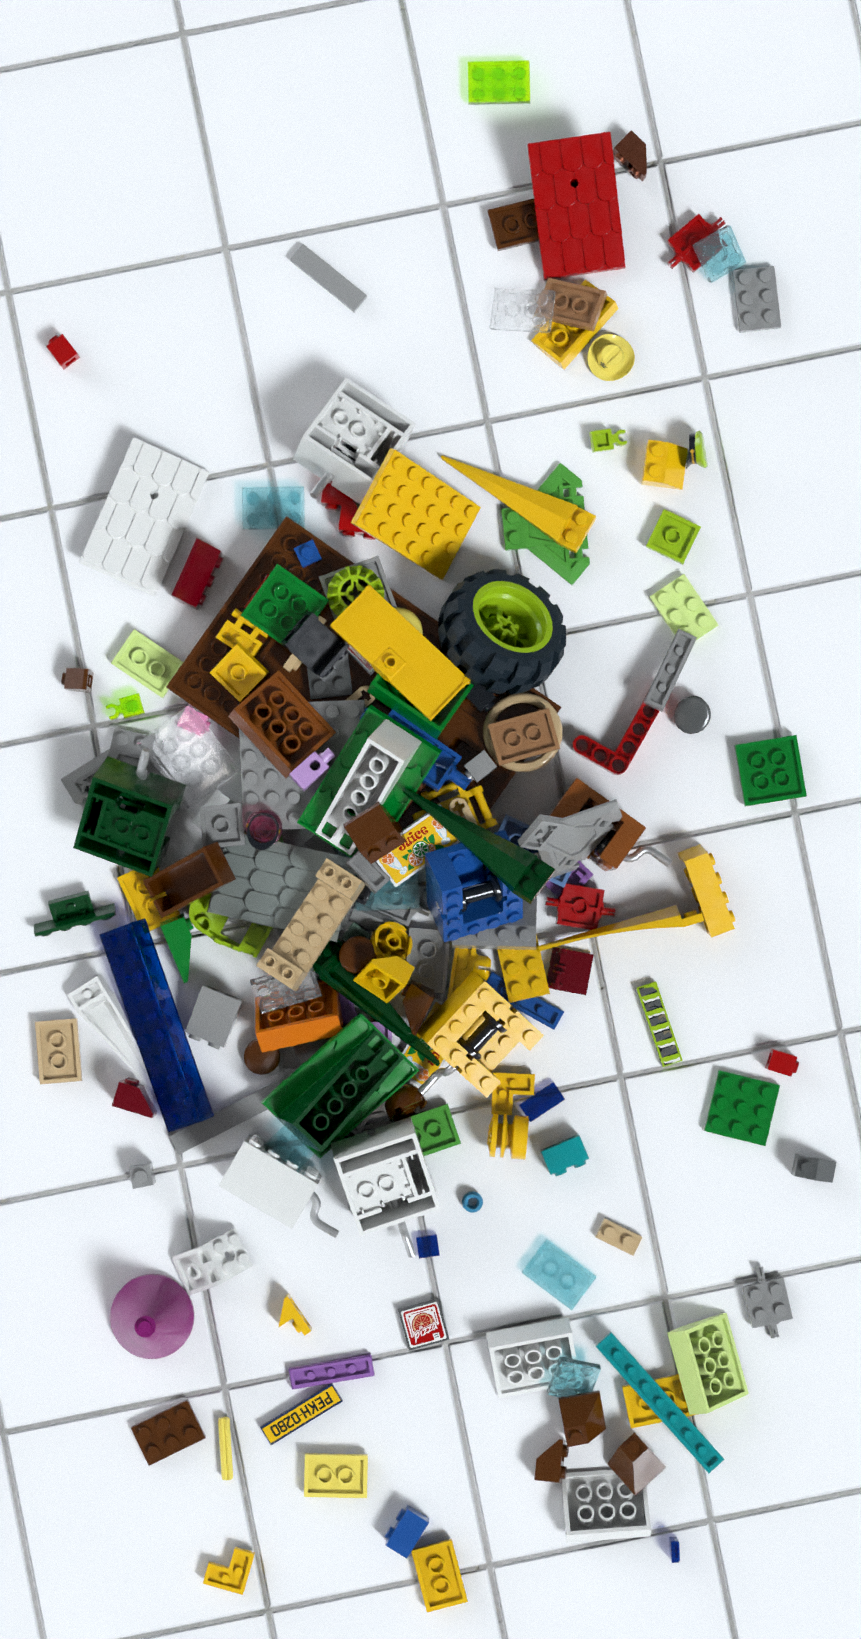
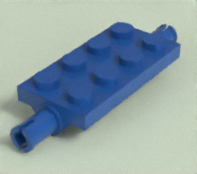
[359,708,472,792]

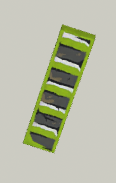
[636,981,683,1067]

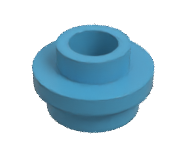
[462,1191,483,1213]

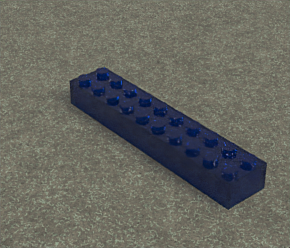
[99,918,214,1133]

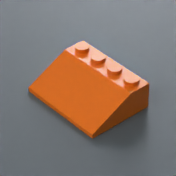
[255,980,343,1053]

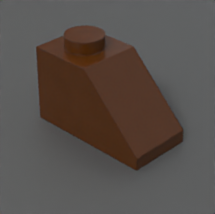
[61,668,94,693]

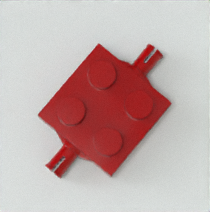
[667,214,726,273]
[545,883,616,930]

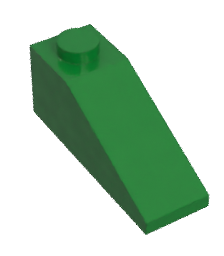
[160,913,194,983]

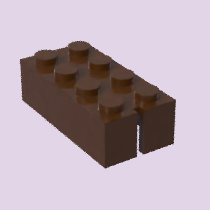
[143,842,236,918]

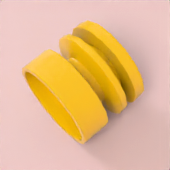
[487,1113,529,1160]

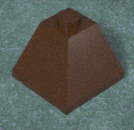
[401,980,434,1036]
[558,1390,606,1447]
[607,1432,666,1496]

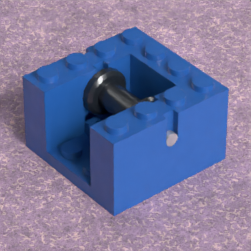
[425,830,542,942]

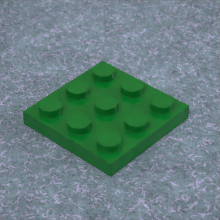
[241,564,329,645]
[734,735,807,807]
[704,1070,780,1146]

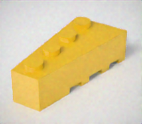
[677,844,736,938]

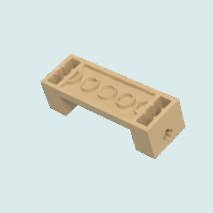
[256,858,365,991]

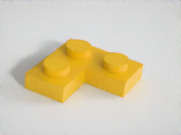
[491,1072,535,1115]
[203,1547,255,1595]

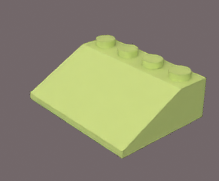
[667,1313,749,1415]

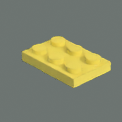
[304,1453,368,1498]

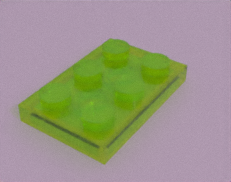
[468,60,530,105]

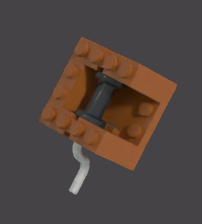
[548,778,672,872]

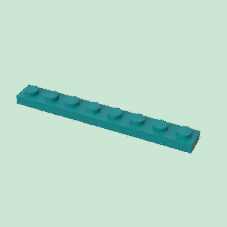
[595,1332,725,1473]

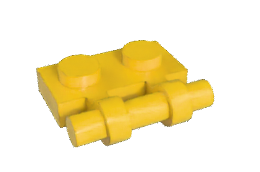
[216,608,268,656]

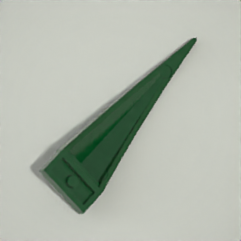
[403,788,555,904]
[312,938,440,1066]

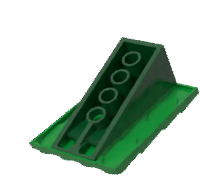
[260,1014,420,1159]

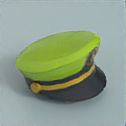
[686,430,708,469]

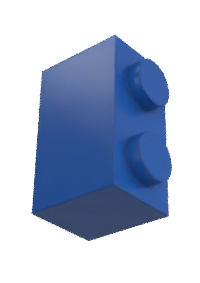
[384,1505,429,1559]

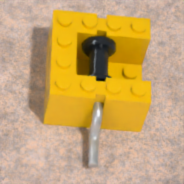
[417,970,544,1098]

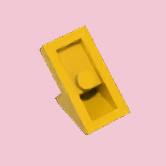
[279,1293,312,1336]

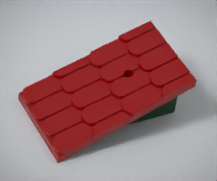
[527,132,626,280]

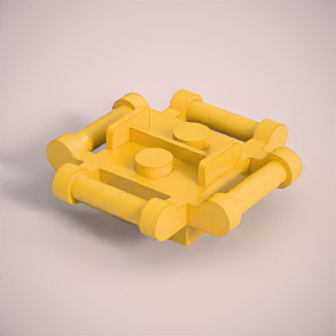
[412,782,498,829]

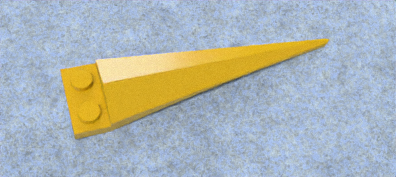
[441,456,596,553]
[536,905,704,952]

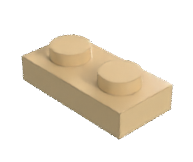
[595,1218,642,1256]

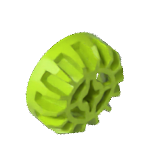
[327,565,384,617]

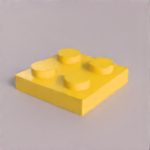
[210,642,269,702]

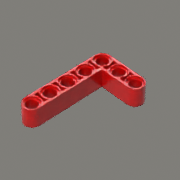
[572,691,659,775]

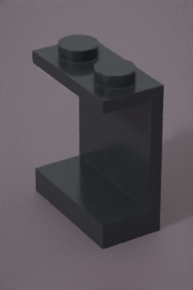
[280,611,349,678]

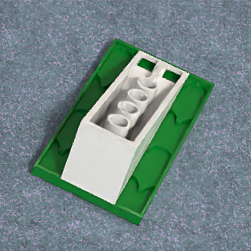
[297,705,442,857]

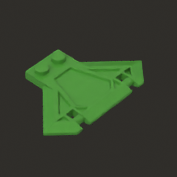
[502,463,590,585]

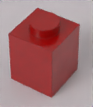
[46,334,80,370]
[765,1049,799,1077]

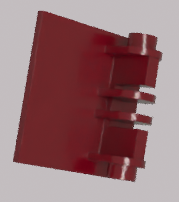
[547,947,594,995]

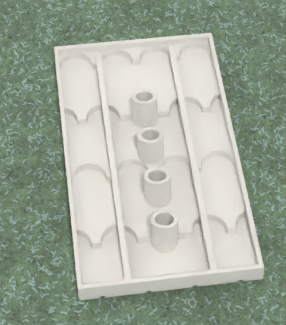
[78,437,209,597]

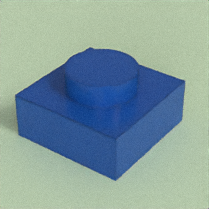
[294,540,322,568]

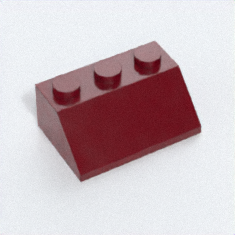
[171,538,224,610]

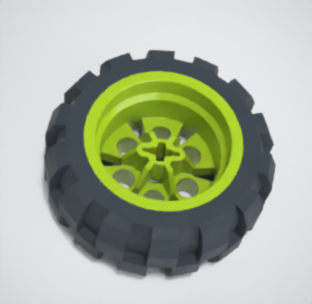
[438,569,566,695]

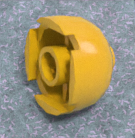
[370,921,413,959]

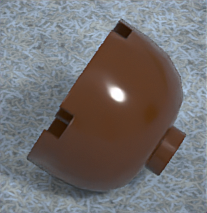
[384,1084,427,1122]

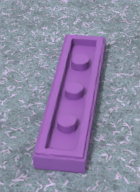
[289,1354,375,1390]

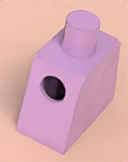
[289,747,335,792]

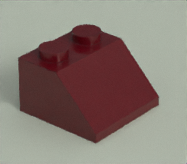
[112,1077,157,1118]

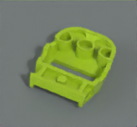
[189,893,273,958]

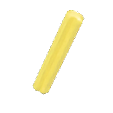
[218,1417,233,1480]

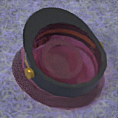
[246,809,282,850]

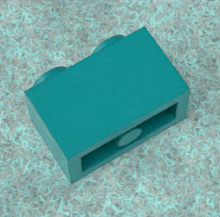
[540,1134,589,1176]

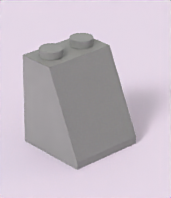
[185,985,244,1049]

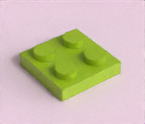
[646,509,701,565]

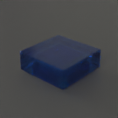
[416,1234,440,1259]
[669,1537,680,1563]

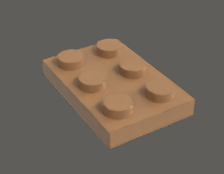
[535,278,607,332]
[488,708,560,766]

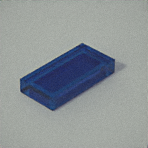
[519,1082,565,1122]

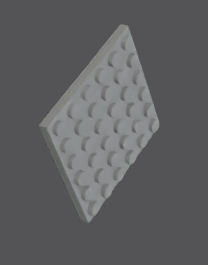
[238,700,365,831]

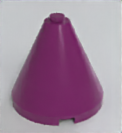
[110,1274,195,1359]

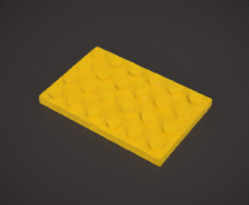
[351,448,481,580]

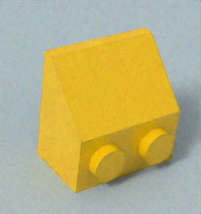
[641,440,688,490]
[353,956,415,1003]

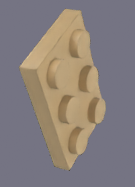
[35,1018,83,1084]

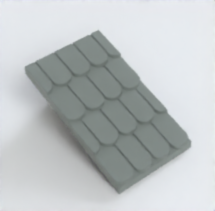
[207,834,354,942]

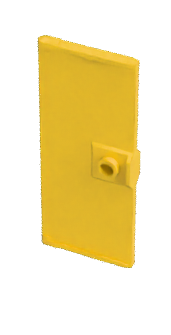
[330,584,470,721]

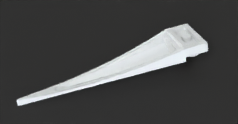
[67,974,178,1125]

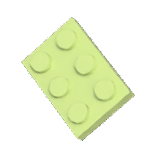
[649,574,718,640]
[111,629,183,698]

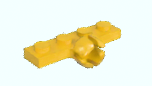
[447,948,491,998]

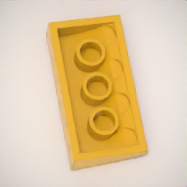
[531,279,619,370]

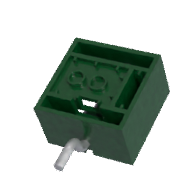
[73,748,186,877]

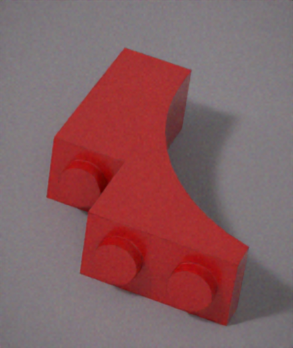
[321,481,375,540]

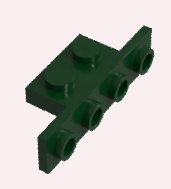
[34,890,116,937]

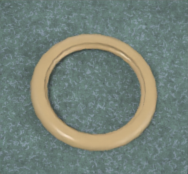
[483,693,563,772]

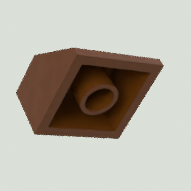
[343,801,407,864]

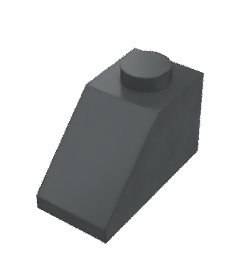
[791,1154,837,1183]

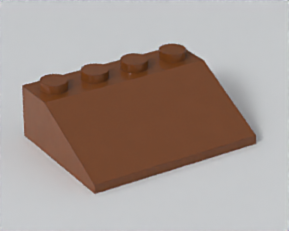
[228,670,336,778]

